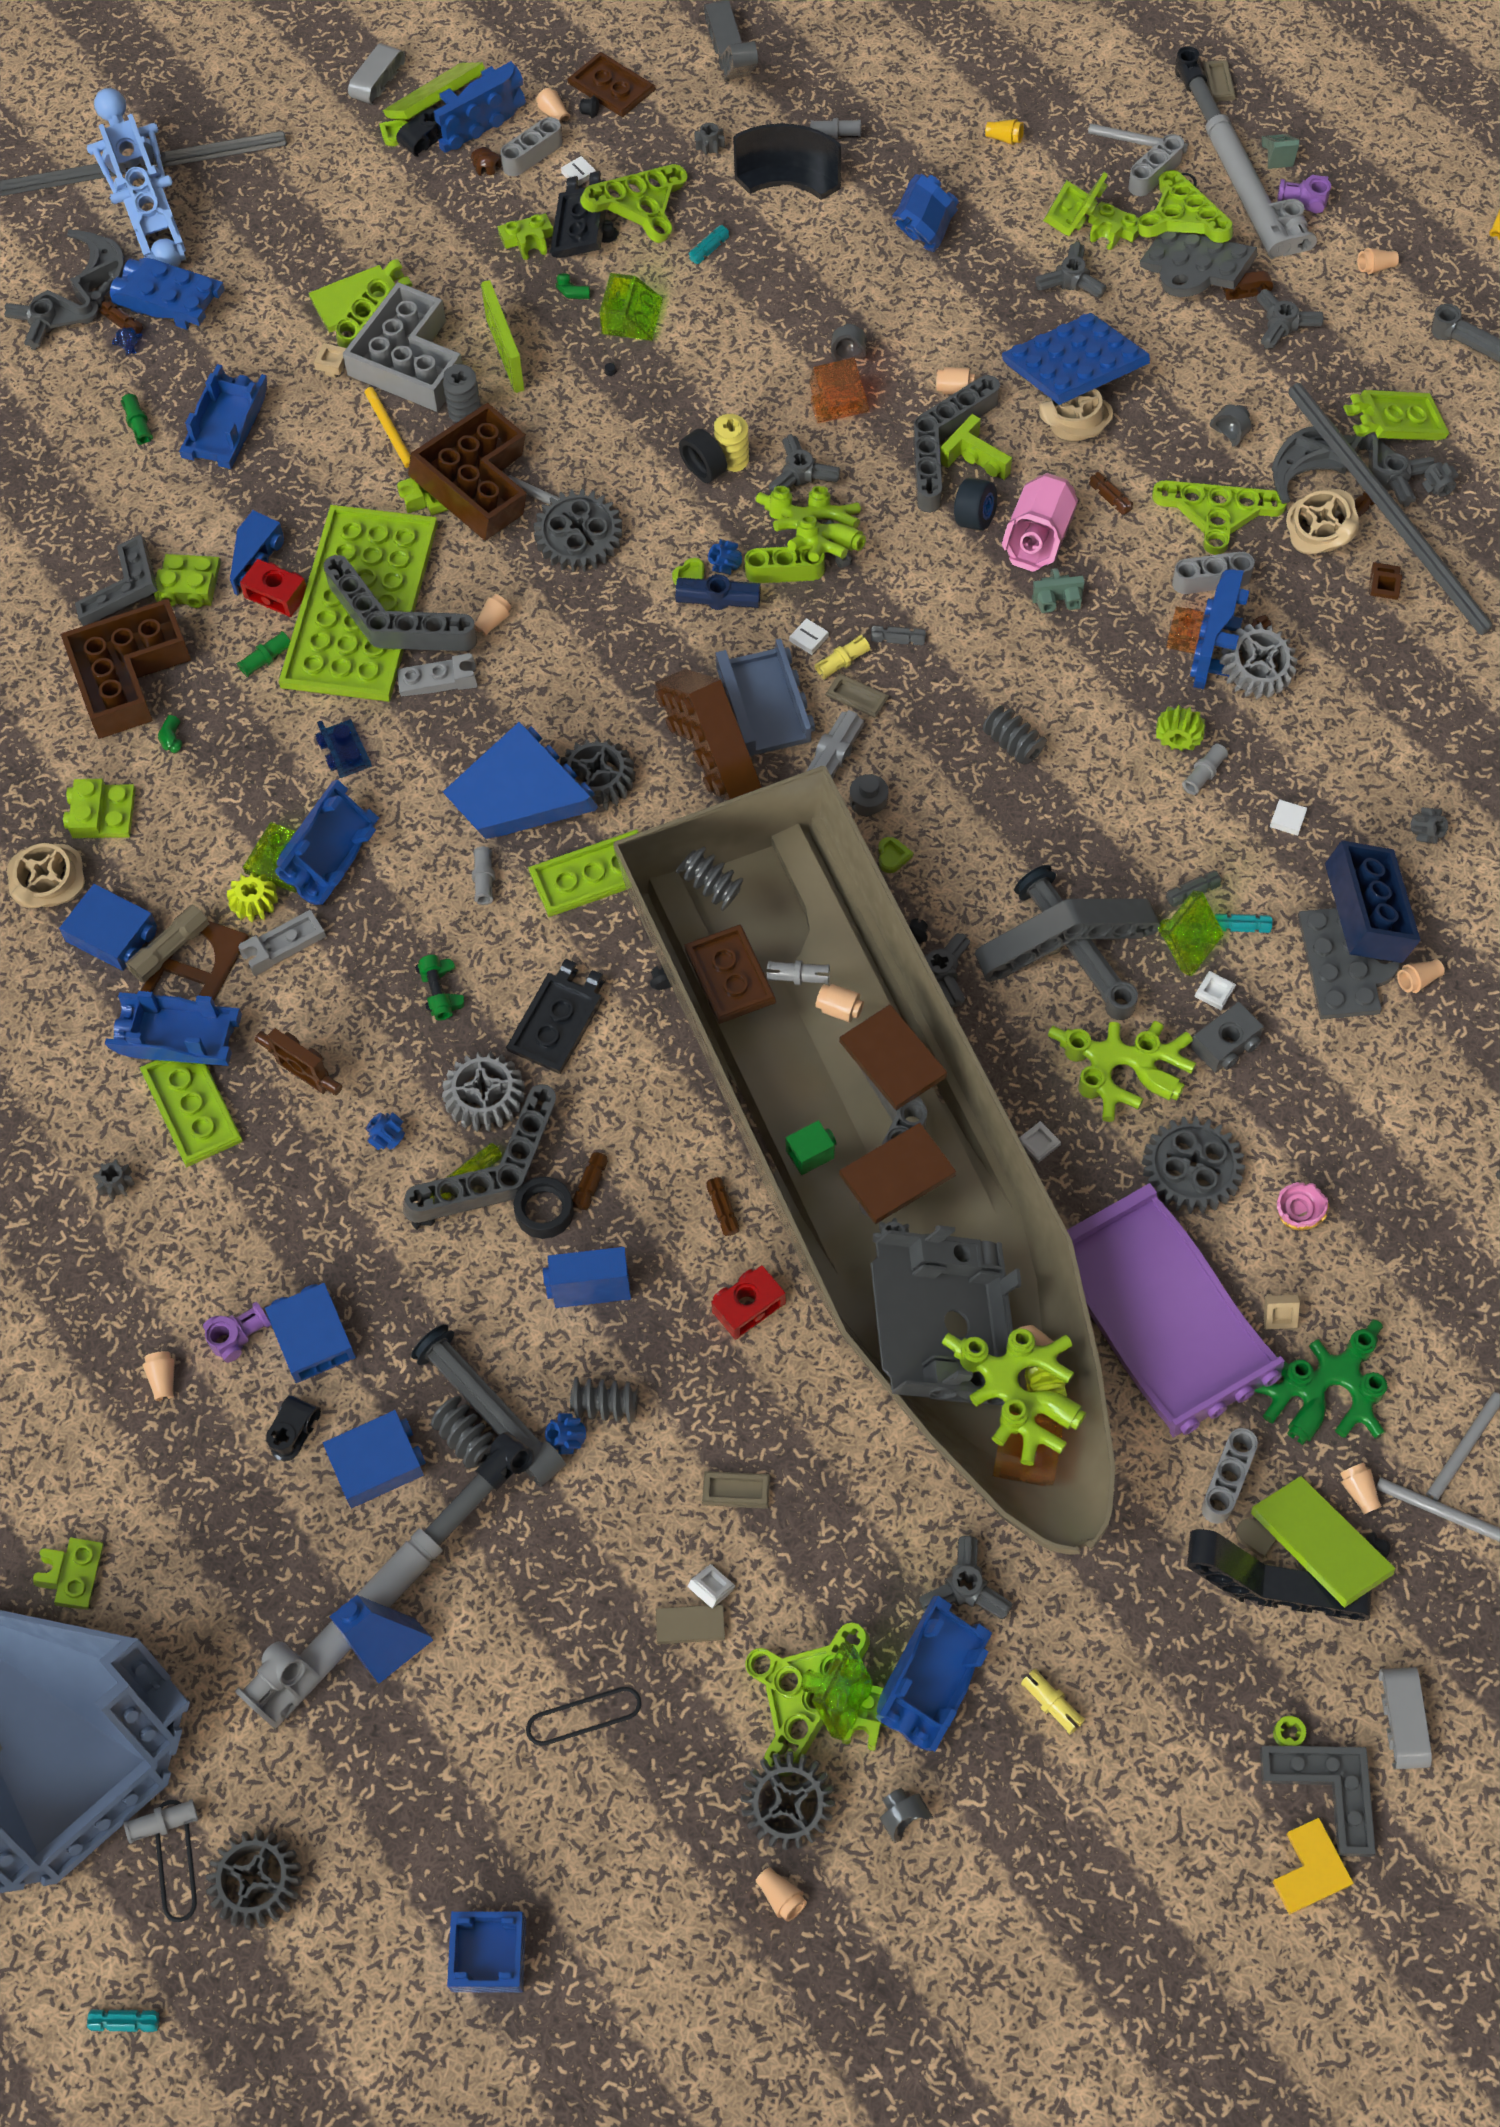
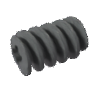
[443,364,481,423]
[983,705,1047,764]
[676,847,743,911]
[570,1377,639,1423]
[431,1396,494,1469]

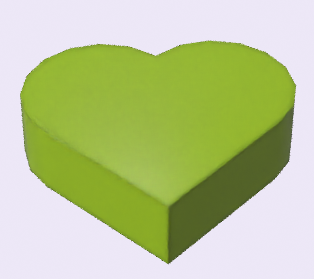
[379,119,408,146]
[672,558,705,585]
[878,837,914,873]

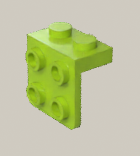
[1043,172,1108,236]

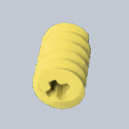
[714,414,749,472]

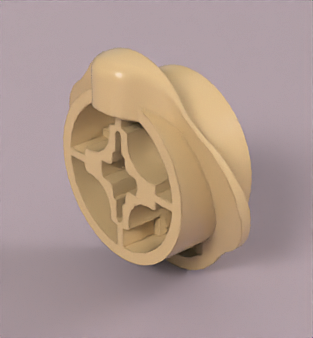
[1039,389,1113,441]
[1286,489,1359,554]
[7,843,85,908]

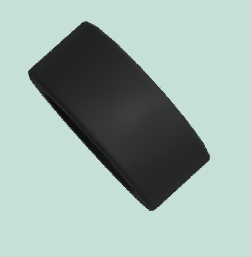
[679,428,727,484]
[513,1176,574,1239]

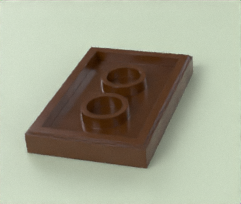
[567,52,655,117]
[684,924,776,1024]
[839,1005,947,1111]
[839,1123,956,1225]

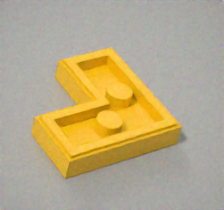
[1272,1818,1354,1915]

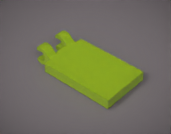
[309,259,413,333]
[1343,390,1449,441]

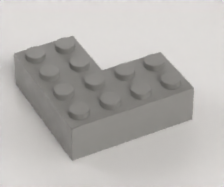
[343,282,462,412]

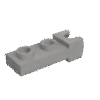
[397,653,478,696]
[238,910,326,976]

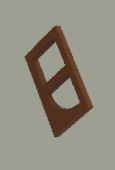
[141,921,249,1002]

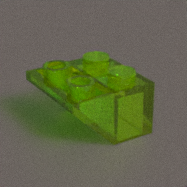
[599,273,663,341]

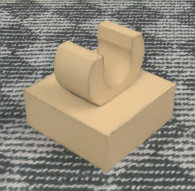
[314,343,346,378]
[1263,1293,1300,1330]

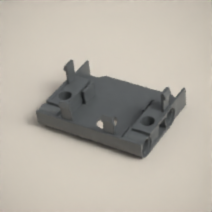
[871,1225,1025,1405]

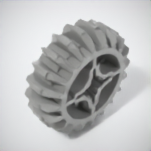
[1220,623,1298,700]
[442,1051,525,1132]

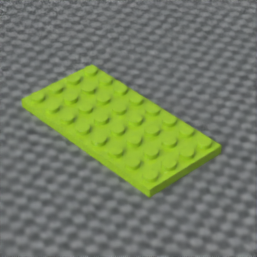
[279,505,438,702]

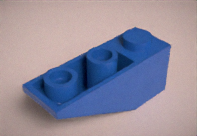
[230,510,284,596]

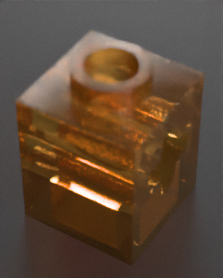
[1166,606,1204,654]

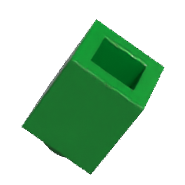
[785,1120,837,1176]

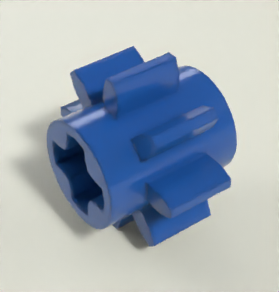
[708,539,742,575]
[366,1112,405,1150]
[545,1413,586,1454]

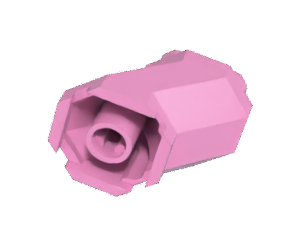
[1002,473,1078,572]

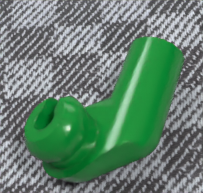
[555,273,590,299]
[158,715,183,754]

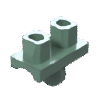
[1032,568,1084,613]

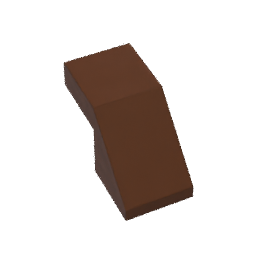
[1368,562,1402,600]

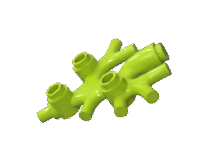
[756,486,866,562]
[1048,1021,1197,1122]
[942,1328,1087,1466]

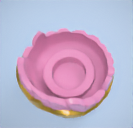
[1277,1182,1329,1231]

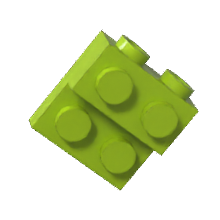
[154,554,221,608]
[63,778,136,838]

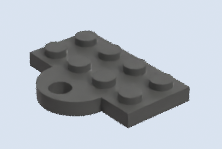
[1140,231,1258,297]
[1298,908,1400,1020]

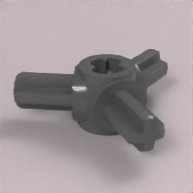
[1035,241,1107,298]
[1257,289,1324,350]
[769,434,840,492]
[925,933,970,1008]
[919,1535,1013,1619]

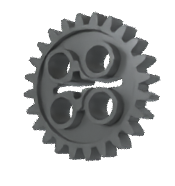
[534,489,623,572]
[1142,1116,1245,1214]

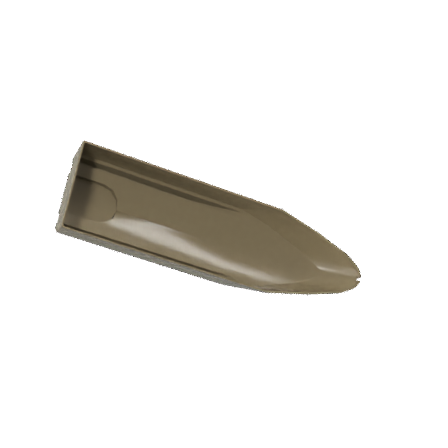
[613,766,1116,1555]

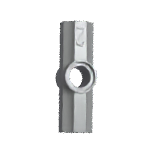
[807,710,864,779]

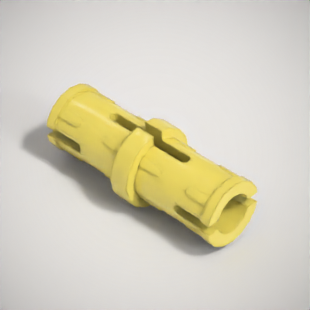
[814,635,870,680]
[1021,1669,1085,1735]

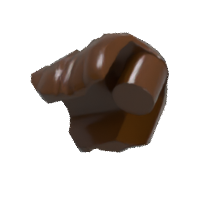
[471,147,501,176]

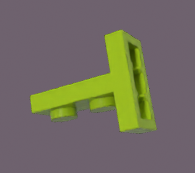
[940,414,1012,480]

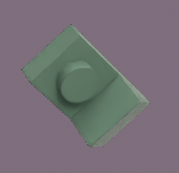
[1262,134,1299,169]

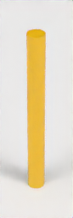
[364,387,410,468]

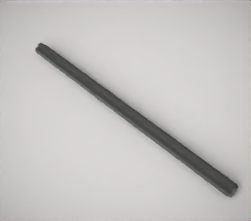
[0,131,287,196]
[1288,383,1493,635]

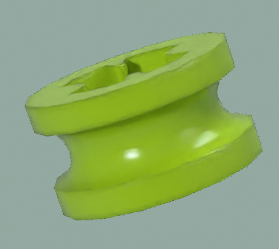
[1273,1716,1306,1746]

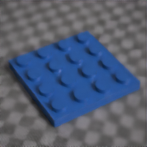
[1002,313,1150,405]

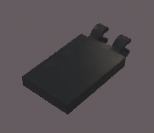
[550,171,609,258]
[506,959,605,1074]

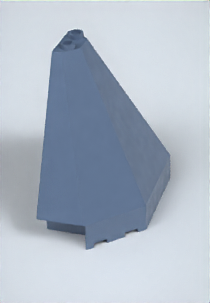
[0,1610,190,1893]

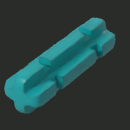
[689,225,729,264]
[1213,913,1273,933]
[87,2009,160,2032]

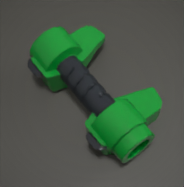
[415,955,464,1021]

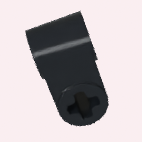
[396,109,442,157]
[266,1395,321,1462]

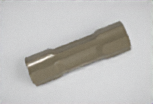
[125,905,209,983]

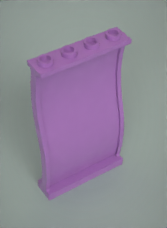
[1067,1183,1285,1438]

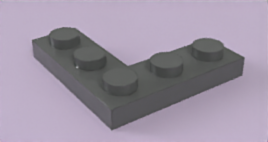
[75,534,158,626]
[1260,1746,1376,1857]

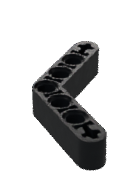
[1187,1529,1372,1621]

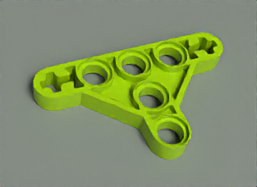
[580,164,687,243]
[1138,170,1233,243]
[1152,480,1287,555]
[745,1623,870,1777]

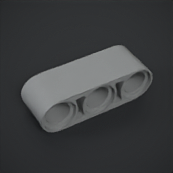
[348,43,405,105]
[500,117,563,176]
[1128,134,1184,196]
[1172,552,1255,594]
[1201,1428,1258,1524]
[1379,1667,1432,1770]

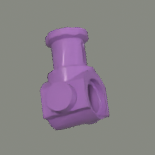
[1277,175,1331,214]
[203,1301,272,1363]

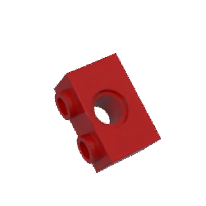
[240,559,307,617]
[711,1265,786,1340]

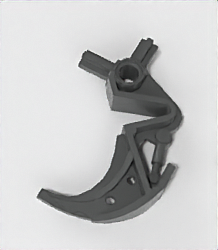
[4,229,126,350]
[1272,426,1434,507]

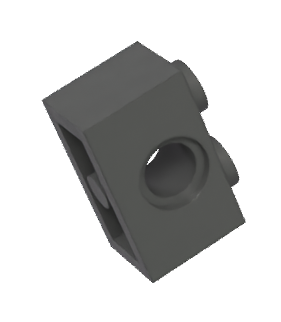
[1190,1002,1264,1073]

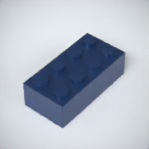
[1325,840,1421,963]

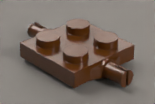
[255,1028,343,1096]

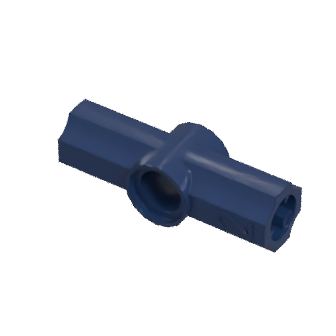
[675,574,761,610]

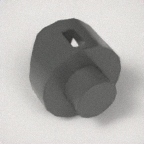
[831,324,867,362]
[1210,404,1252,447]
[849,774,889,817]
[879,1788,934,1843]

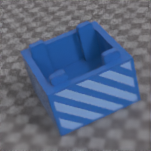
[447,1911,526,1992]

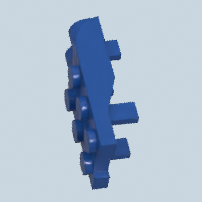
[434,61,526,153]
[110,258,225,330]
[179,364,267,469]
[1190,569,1249,689]
[275,780,379,905]
[105,991,242,1066]
[876,1596,992,1752]

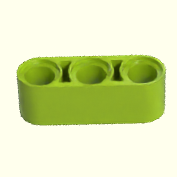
[336,278,390,348]
[745,547,825,583]

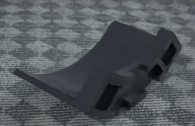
[733,123,841,200]

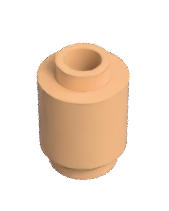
[936,367,975,395]
[816,984,864,1023]

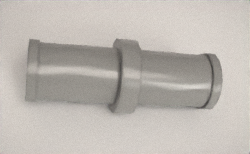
[810,118,861,139]
[1182,743,1228,795]
[472,846,495,905]
[767,960,830,985]
[123,1799,198,1844]

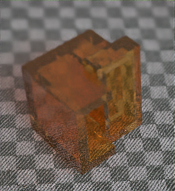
[809,358,869,424]
[992,1412,1063,1486]

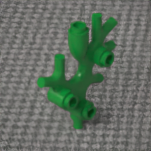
[1254,1319,1387,1445]

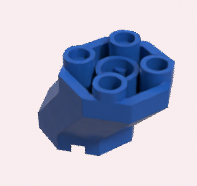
[892,174,959,252]

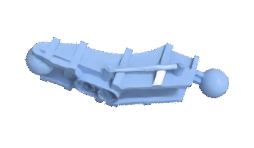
[86,88,187,267]

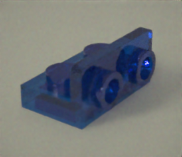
[315,719,372,778]

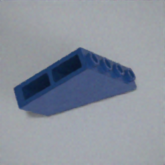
[443,722,598,839]

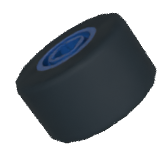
[954,478,998,531]

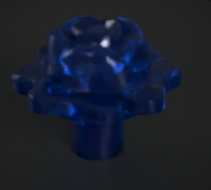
[111,327,143,356]

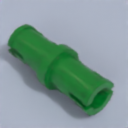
[120,394,153,445]
[236,631,290,677]

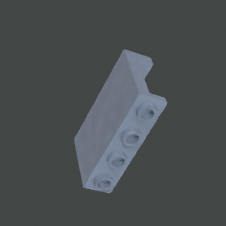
[715,638,815,756]

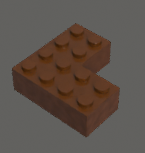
[408,403,527,541]
[60,598,191,739]
[655,669,762,800]

